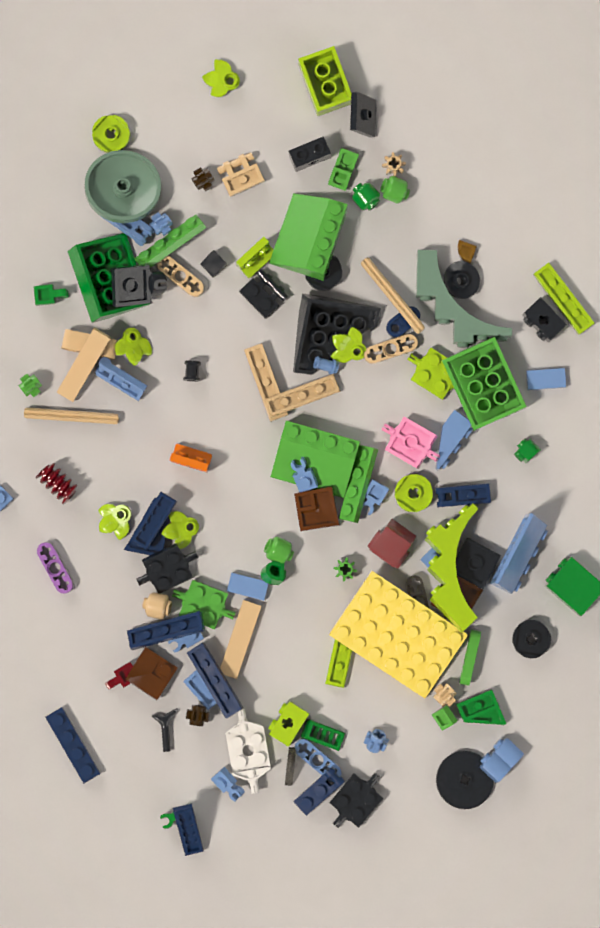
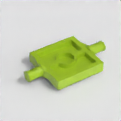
[407,348,454,400]

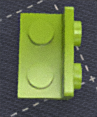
[236,236,274,279]

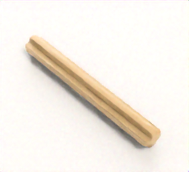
[361,257,425,334]
[24,408,119,424]

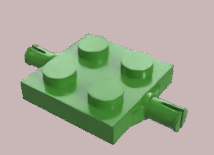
[172,580,236,630]

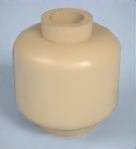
[142,592,172,619]

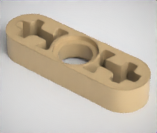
[157,256,204,297]
[364,334,418,364]

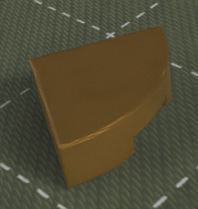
[458,240,477,264]

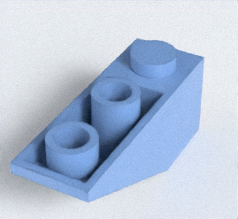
[436,410,473,471]

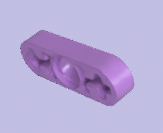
[37,542,73,594]

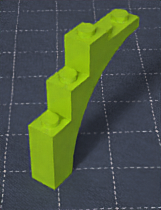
[425,504,478,633]

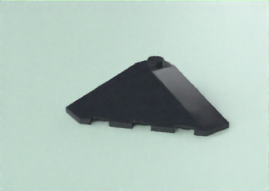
[293,293,381,375]

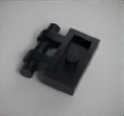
[239,269,289,319]

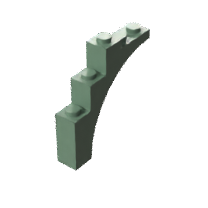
[416,250,512,348]

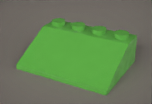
[269,193,348,281]
[442,337,527,430]
[270,421,360,498]

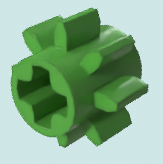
[18,374,42,397]
[333,557,357,581]

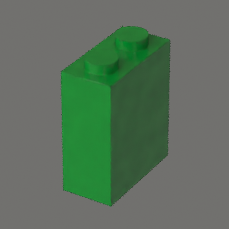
[545,557,600,616]

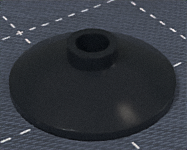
[444,261,480,299]

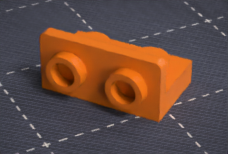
[169,444,212,473]

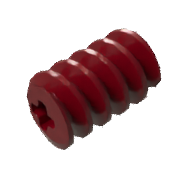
[36,463,78,505]

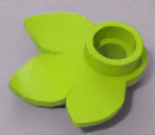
[202,59,240,97]
[331,327,366,363]
[115,328,152,366]
[98,504,132,540]
[162,511,199,550]

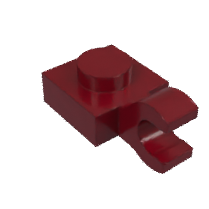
[105,662,133,690]

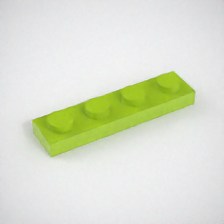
[533,262,595,335]

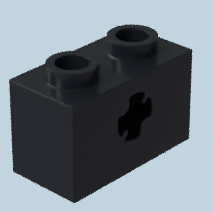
[288,136,331,172]
[522,297,567,342]

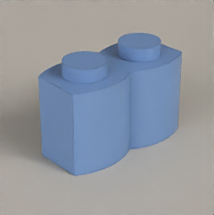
[479,738,524,783]

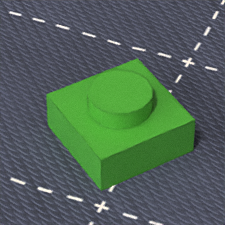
[432,705,458,731]

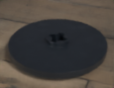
[436,751,494,809]

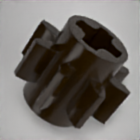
[191,167,215,192]
[186,705,210,726]

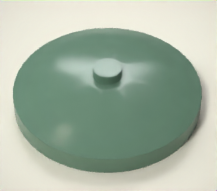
[84,150,161,223]

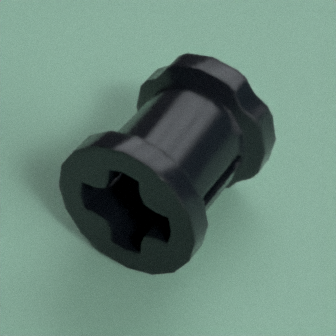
[183,360,201,382]

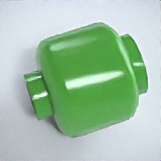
[380,176,410,204]
[264,536,294,563]

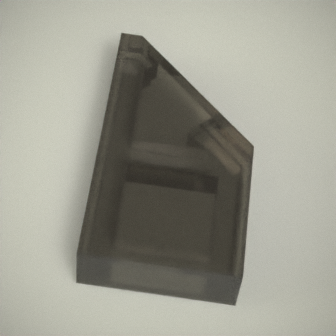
[285,747,296,786]

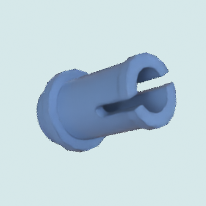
[313,356,339,374]

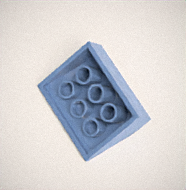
[490,513,548,594]

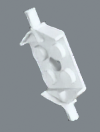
[225,708,271,794]

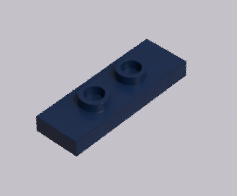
[130,492,177,551]
[173,803,204,856]

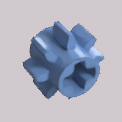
[149,212,173,236]
[363,729,389,753]

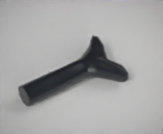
[152,711,176,752]

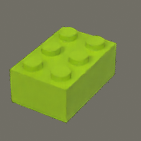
[298,46,352,117]

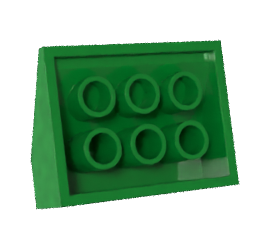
[67,233,150,323]

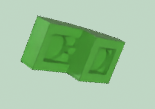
[328,148,359,191]

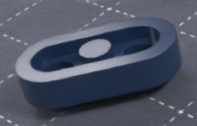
[386,306,421,338]

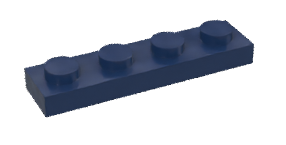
[127,611,205,650]
[187,642,244,719]
[45,707,101,784]

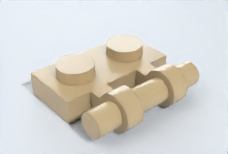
[217,153,265,197]

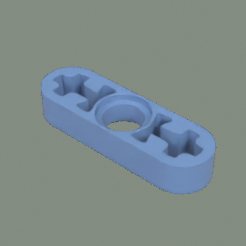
[295,739,341,782]

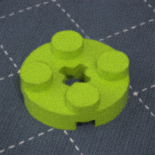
[92,115,130,153]
[395,474,433,512]

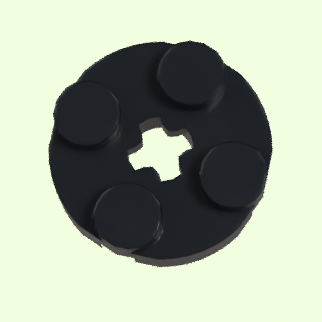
[305,255,342,291]
[512,620,551,659]

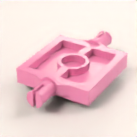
[382,417,440,469]

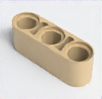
[61,329,118,360]

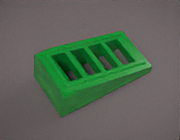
[301,719,345,751]

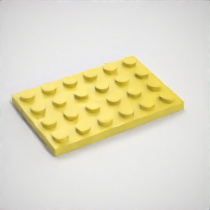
[329,571,468,698]

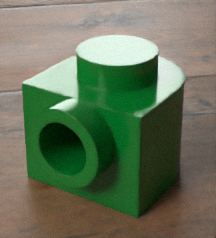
[514,438,541,463]
[261,561,286,585]

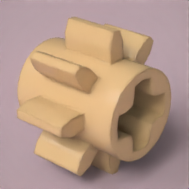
[382,152,406,177]
[433,684,457,707]

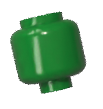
[352,182,380,211]

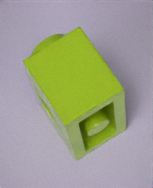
[268,701,309,747]

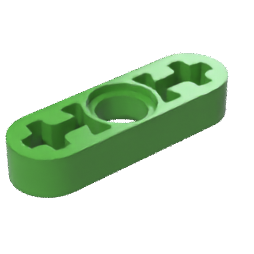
[459,629,481,686]

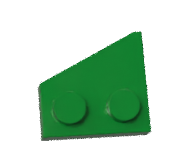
[456,689,506,725]

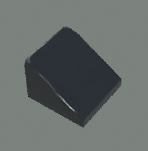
[200,250,227,278]

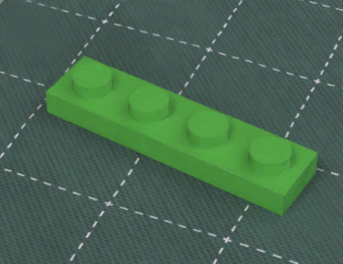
[134,215,206,268]
[339,445,378,523]

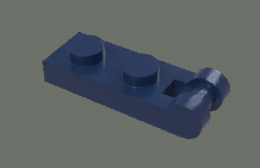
[435,484,491,508]
[293,767,345,816]

